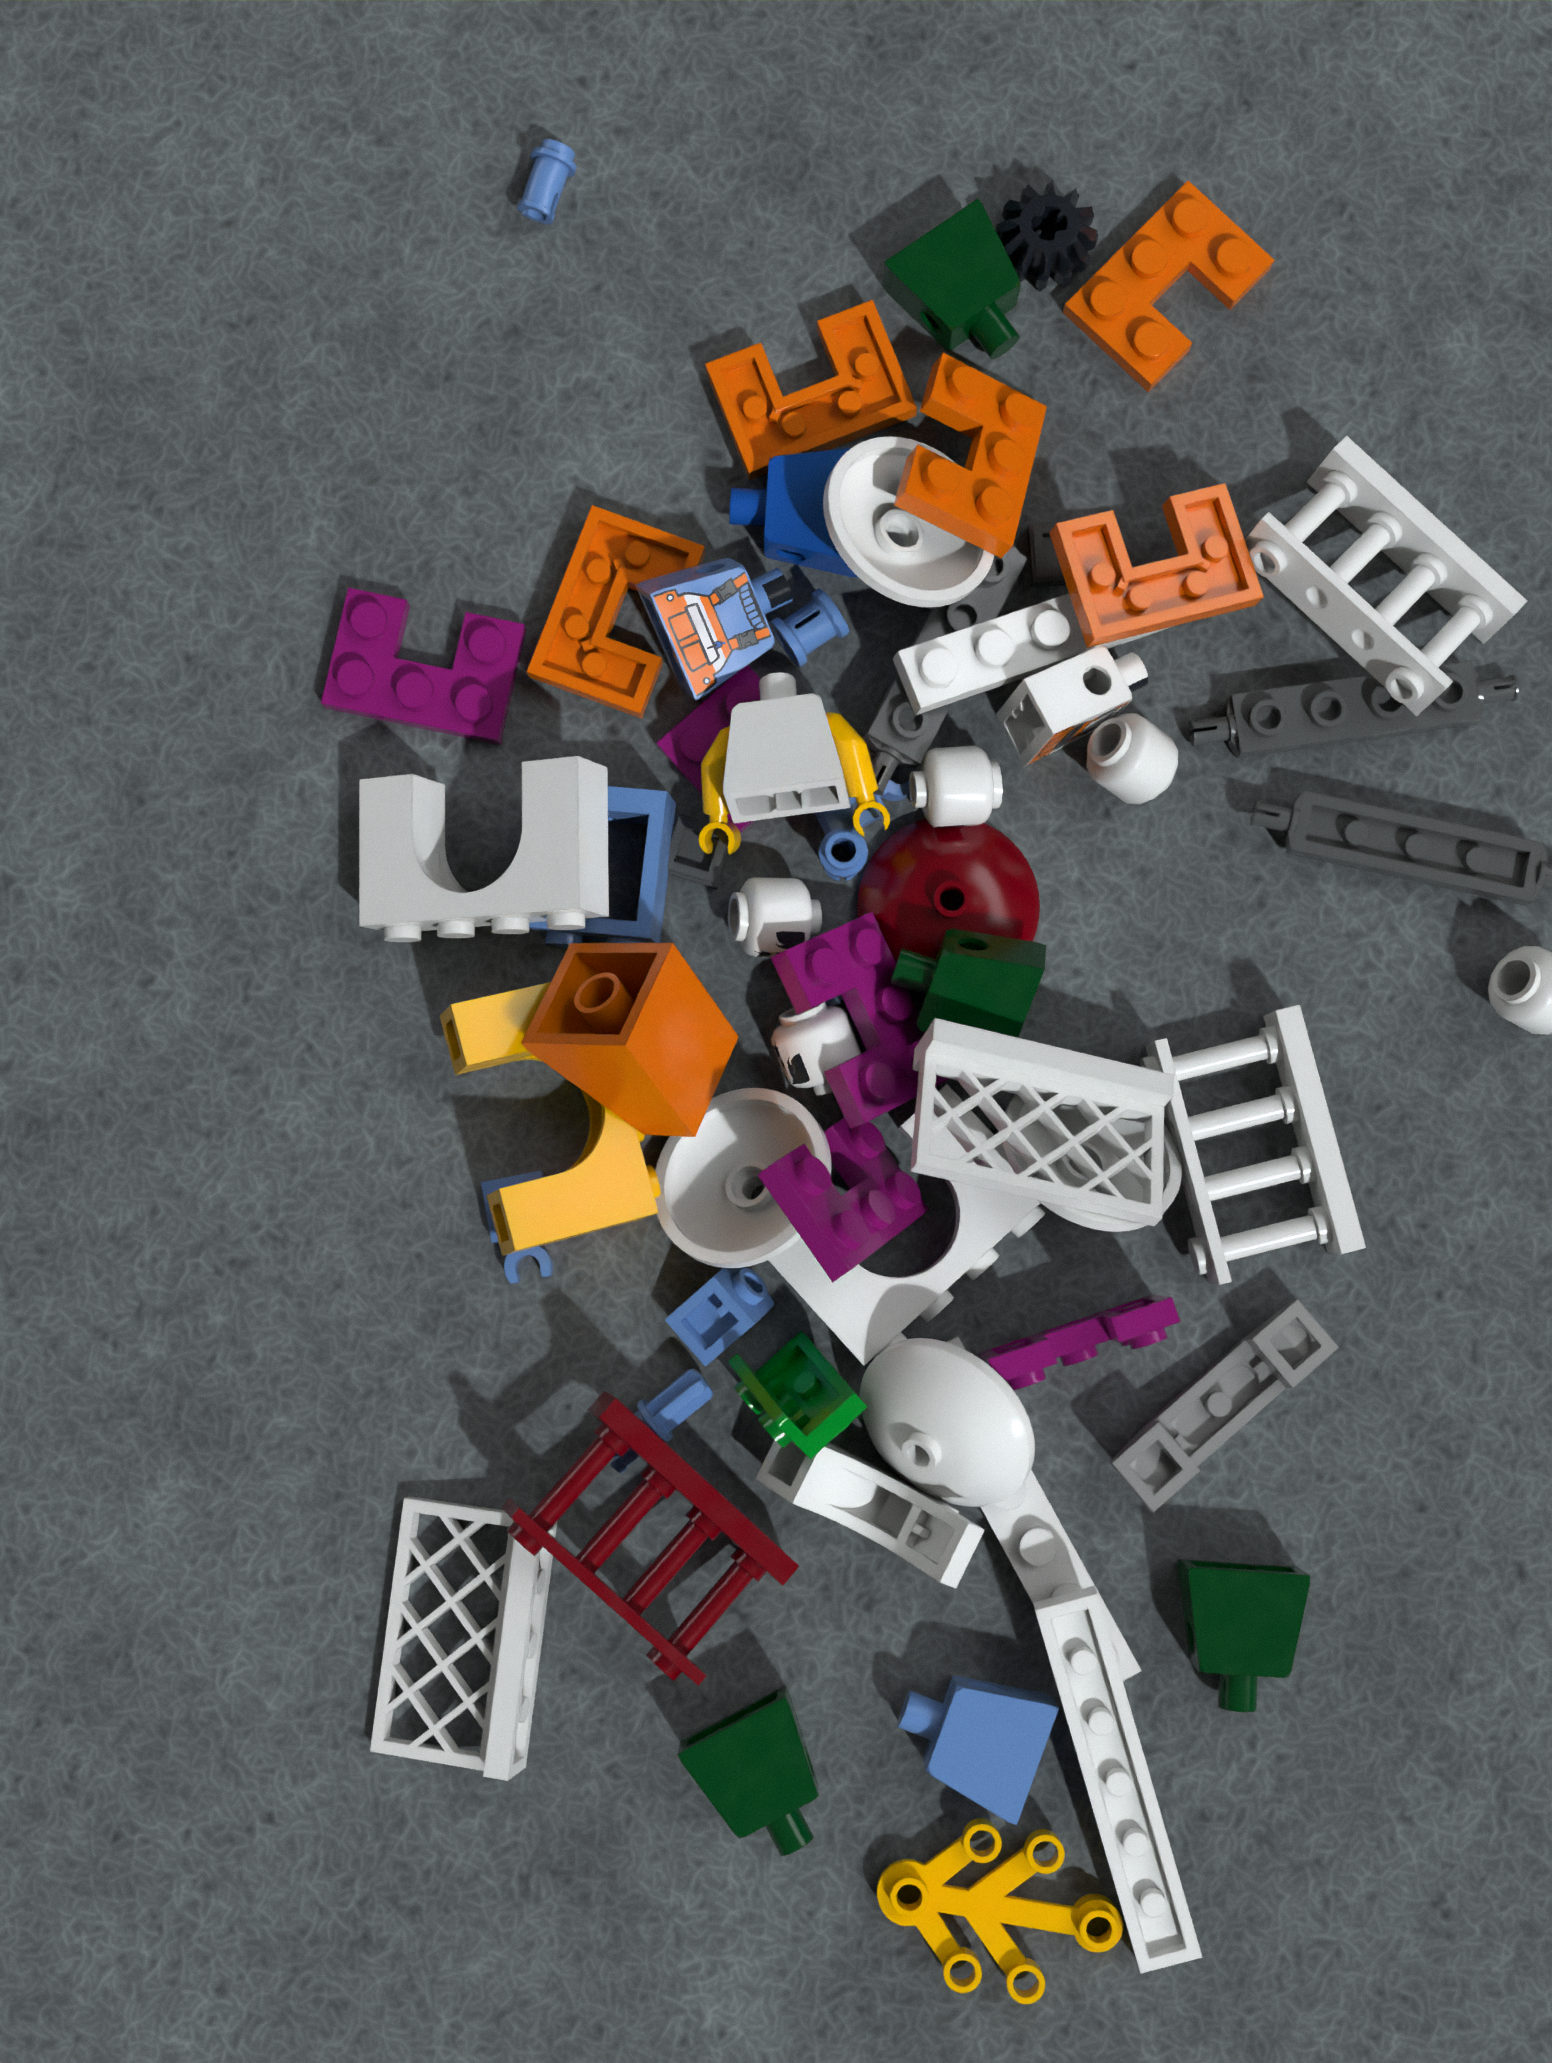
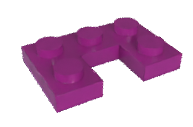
[321,588,527,745]
[771,912,949,1129]
[757,1118,929,1282]
[978,1294,1181,1390]

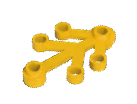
[877,1818,1123,2004]

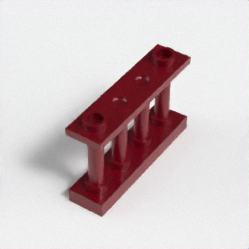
[501,1391,800,1686]

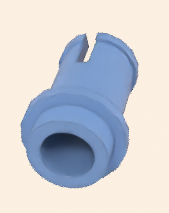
[517,139,577,224]
[818,828,868,881]

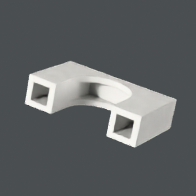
[359,756,609,942]
[768,1084,1045,1366]

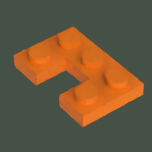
[1062,180,1275,392]
[705,300,917,480]
[894,353,1047,558]
[1049,483,1264,648]
[527,505,706,719]

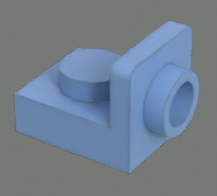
[665,1267,775,1367]

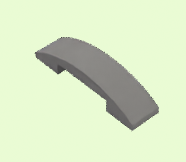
[1109,1299,1339,1512]

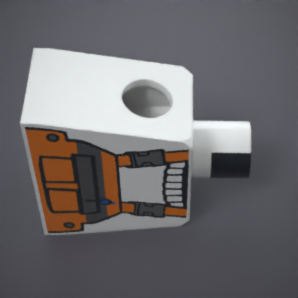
[996,646,1148,767]

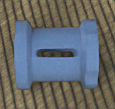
[769,588,849,668]

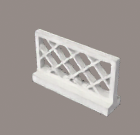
[910,1018,1174,1226]
[370,1497,557,1781]

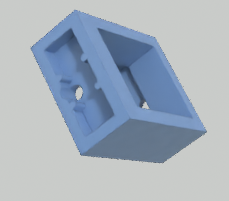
[529,786,676,949]

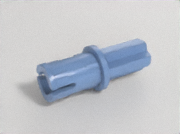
[610,1369,713,1473]

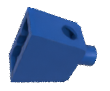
[729,448,858,577]

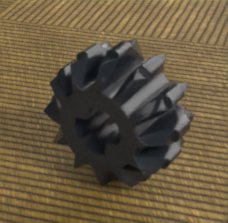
[996,180,1098,292]

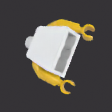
[699,672,890,854]

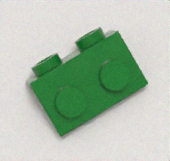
[728,1330,867,1459]

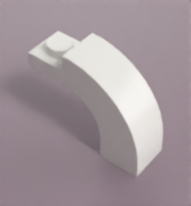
[755,1440,985,1588]

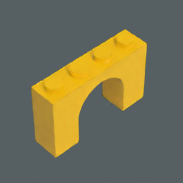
[440,982,661,1256]

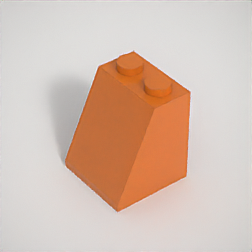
[521,943,739,1137]

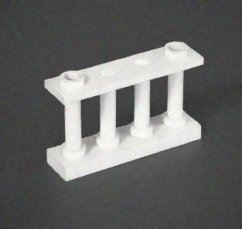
[1245,436,1527,716]
[1140,1005,1366,1285]

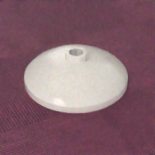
[823,436,994,607]
[655,1088,832,1268]
[1003,1094,1182,1232]
[860,1338,1035,1507]

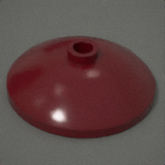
[857,819,1040,962]

